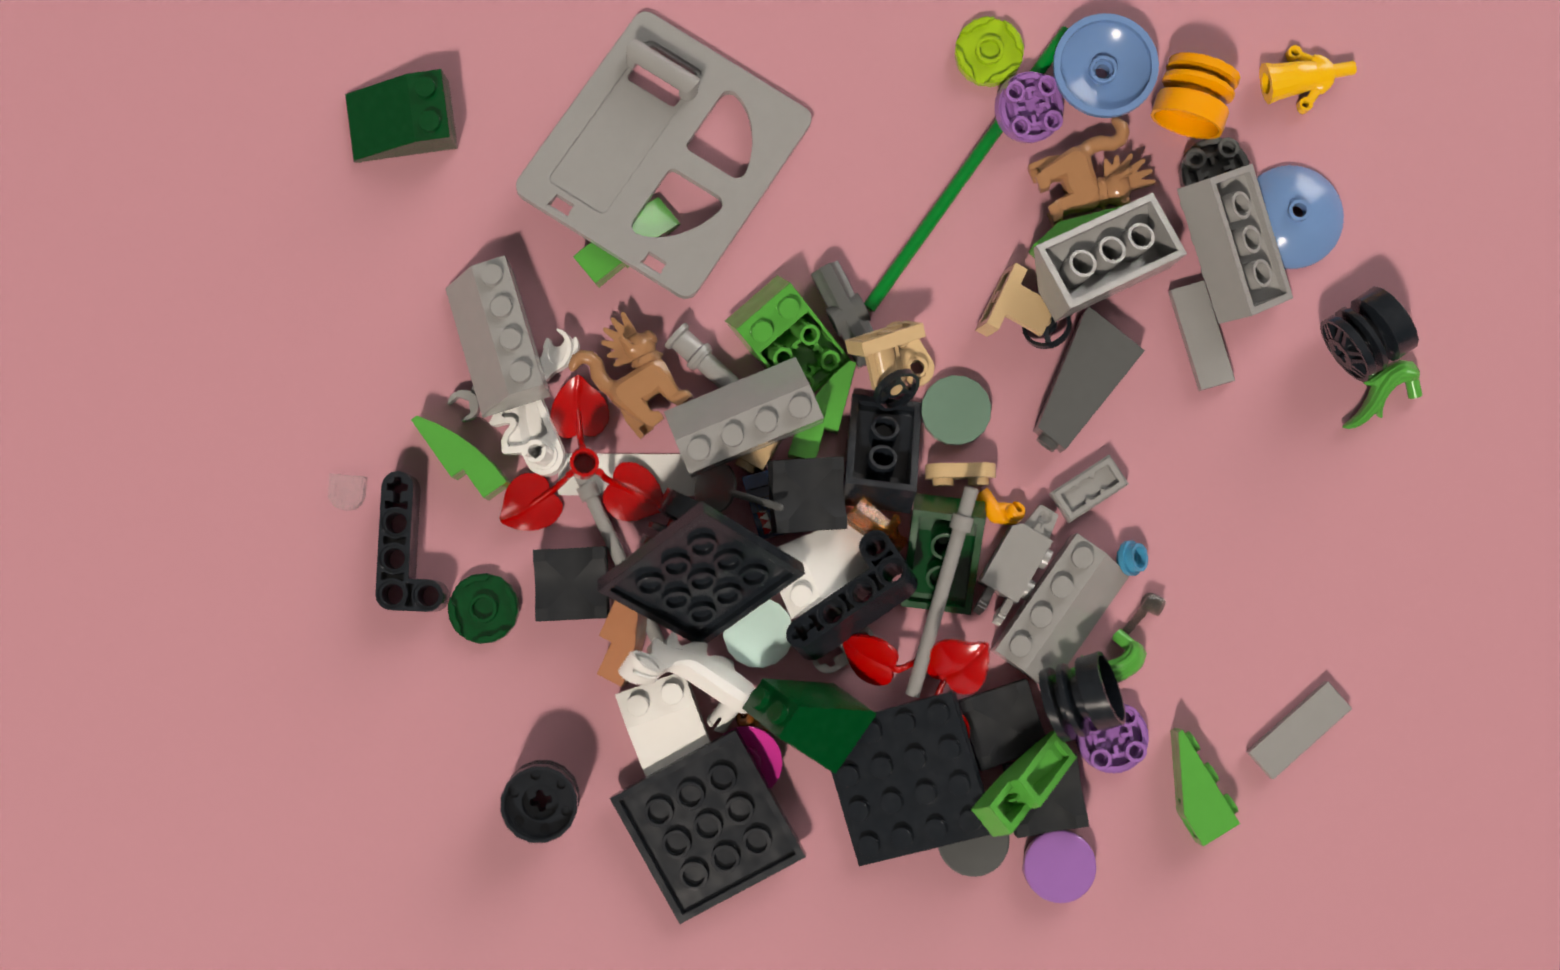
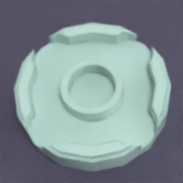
[723,599,791,668]

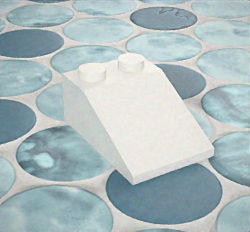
[778,513,879,620]
[615,674,711,777]

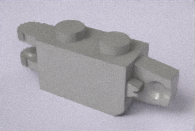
[973,504,1058,626]

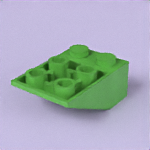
[725,275,851,393]

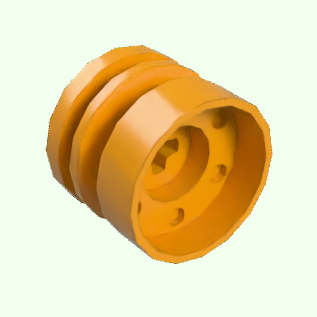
[1150,52,1241,139]

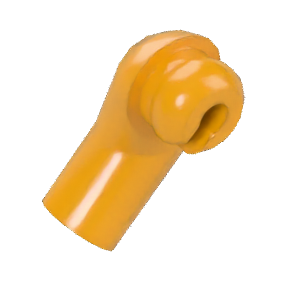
[976,487,1026,525]

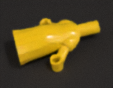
[1259,45,1357,114]

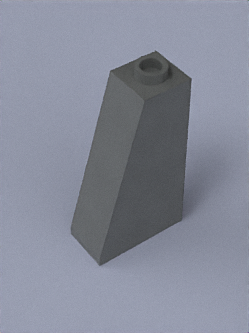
[1033,306,1145,453]

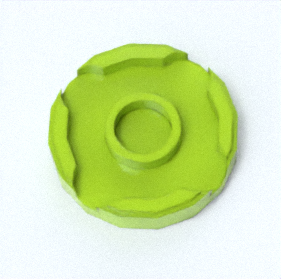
[954,16,1024,87]

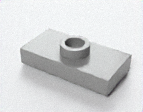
[1049,455,1129,523]

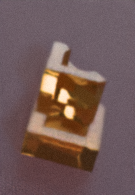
[847,497,908,551]

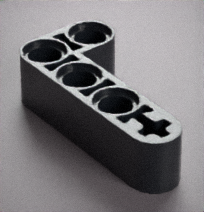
[375,471,450,612]
[786,530,918,661]

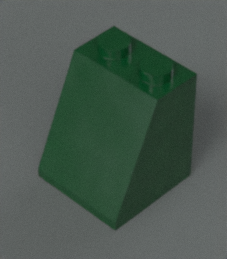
[742,678,877,774]

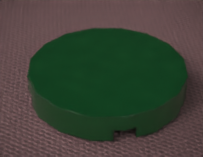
[448,573,520,644]

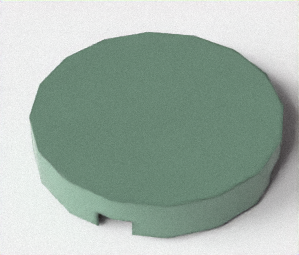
[921,375,991,445]

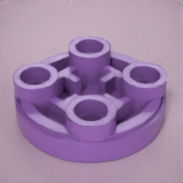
[995,71,1064,143]
[1076,704,1149,773]
[1022,830,1096,903]

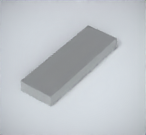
[1168,280,1235,391]
[1246,681,1352,779]

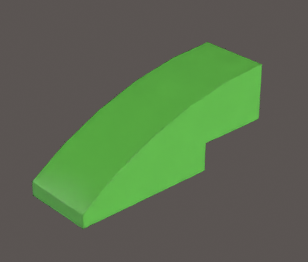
[573,197,681,288]
[788,361,856,459]
[411,416,510,500]
[971,731,1077,837]

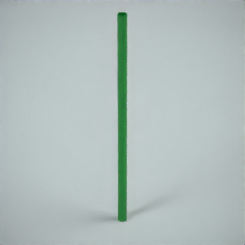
[864,26,1068,312]

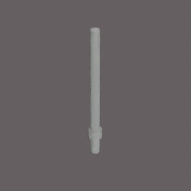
[568,461,666,643]
[905,486,979,698]

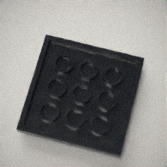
[597,501,805,643]
[831,690,991,867]
[610,728,807,924]

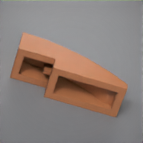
[597,601,647,687]

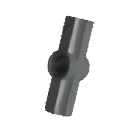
[811,261,874,369]

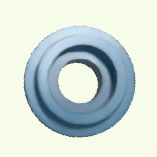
[1116,540,1148,576]

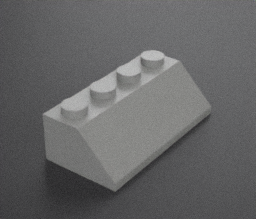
[1177,164,1293,324]
[1034,192,1187,322]
[445,255,551,418]
[664,357,824,478]
[990,533,1129,684]

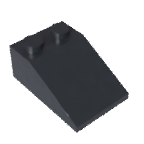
[844,394,922,513]

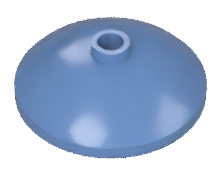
[1053,13,1159,118]
[1257,165,1344,269]

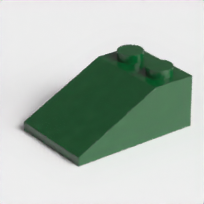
[345,69,458,163]
[900,493,986,615]

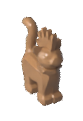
[1027,117,1156,228]
[568,312,693,439]

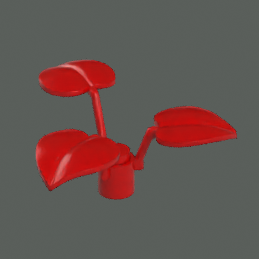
[499,375,663,531]
[843,634,989,737]

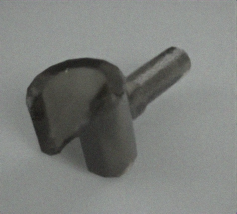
[1122,593,1166,635]

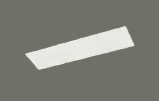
[558,453,698,496]

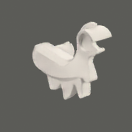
[489,328,580,477]
[618,632,755,733]

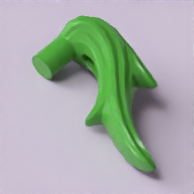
[1342,360,1423,429]
[1071,629,1147,683]

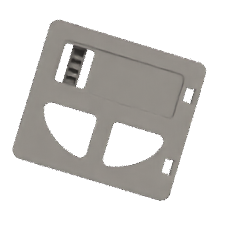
[516,12,812,299]

